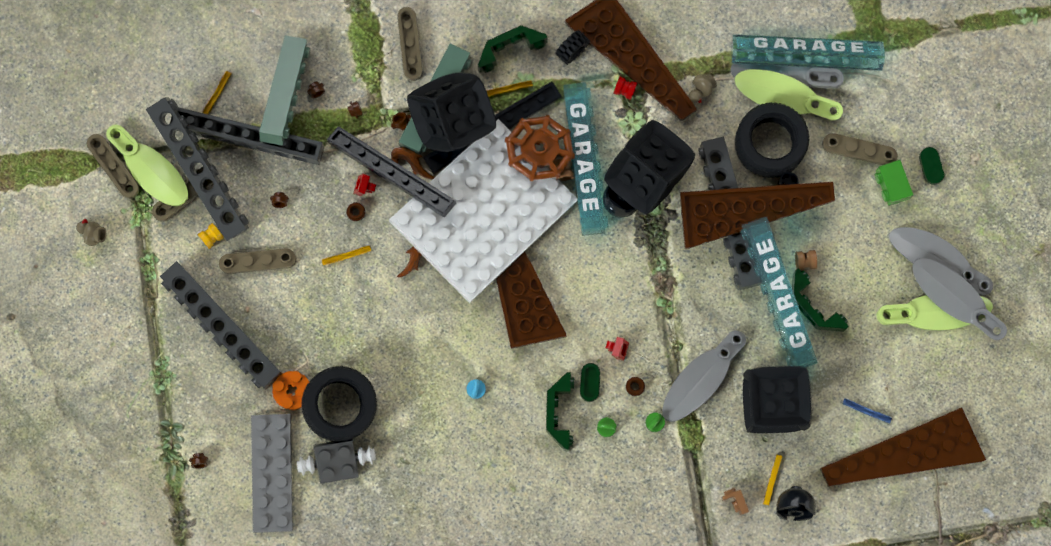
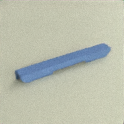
[842,398,892,424]

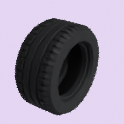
[735,102,810,178]
[301,366,377,441]

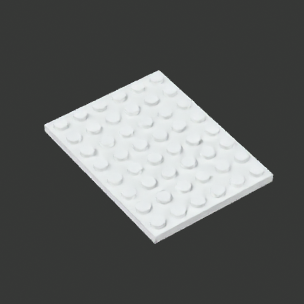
[389,119,578,303]

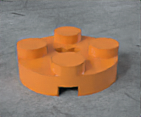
[272,371,309,410]

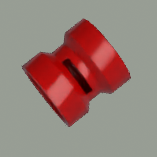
[613,76,637,100]

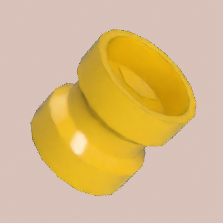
[197,223,224,249]

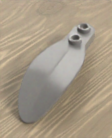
[730,57,844,89]
[889,227,993,296]
[912,258,1007,340]
[662,330,746,422]

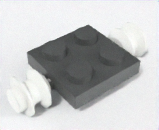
[297,439,376,484]

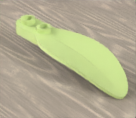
[735,69,843,120]
[106,125,188,206]
[876,295,993,331]

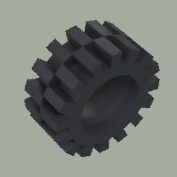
[555,30,590,65]

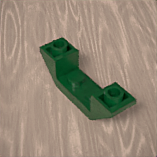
[478,25,548,73]
[791,268,849,332]
[546,372,574,452]

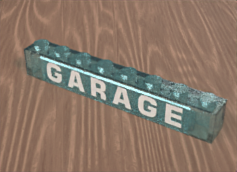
[731,34,885,71]
[563,82,608,236]
[741,217,818,367]

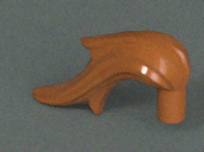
[391,147,435,179]
[396,246,422,277]

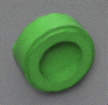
[645,413,665,432]
[597,418,616,437]

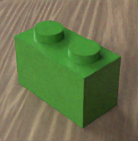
[875,160,913,206]

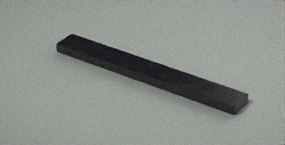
[423,81,562,174]
[327,126,456,218]

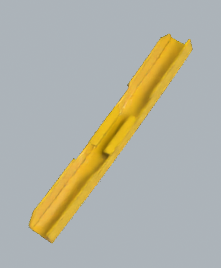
[202,71,232,114]
[487,80,533,97]
[322,245,371,266]
[763,454,782,506]

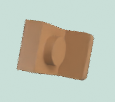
[721,488,749,515]

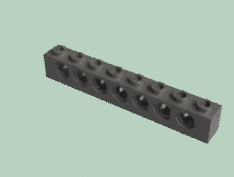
[146,97,249,241]
[170,107,324,165]
[698,136,764,290]
[160,261,282,390]

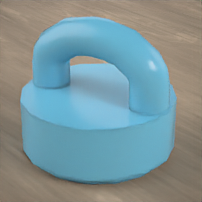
[466,379,486,399]

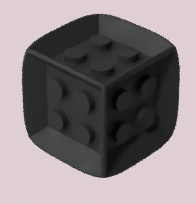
[407,73,496,152]
[604,120,695,214]
[743,366,812,434]

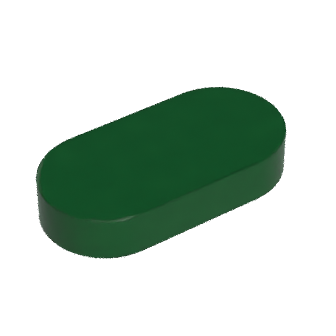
[919,147,944,185]
[580,363,600,402]

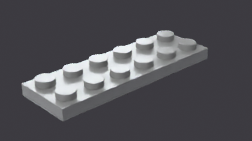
[251,414,293,533]

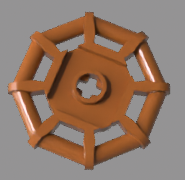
[504,115,575,182]

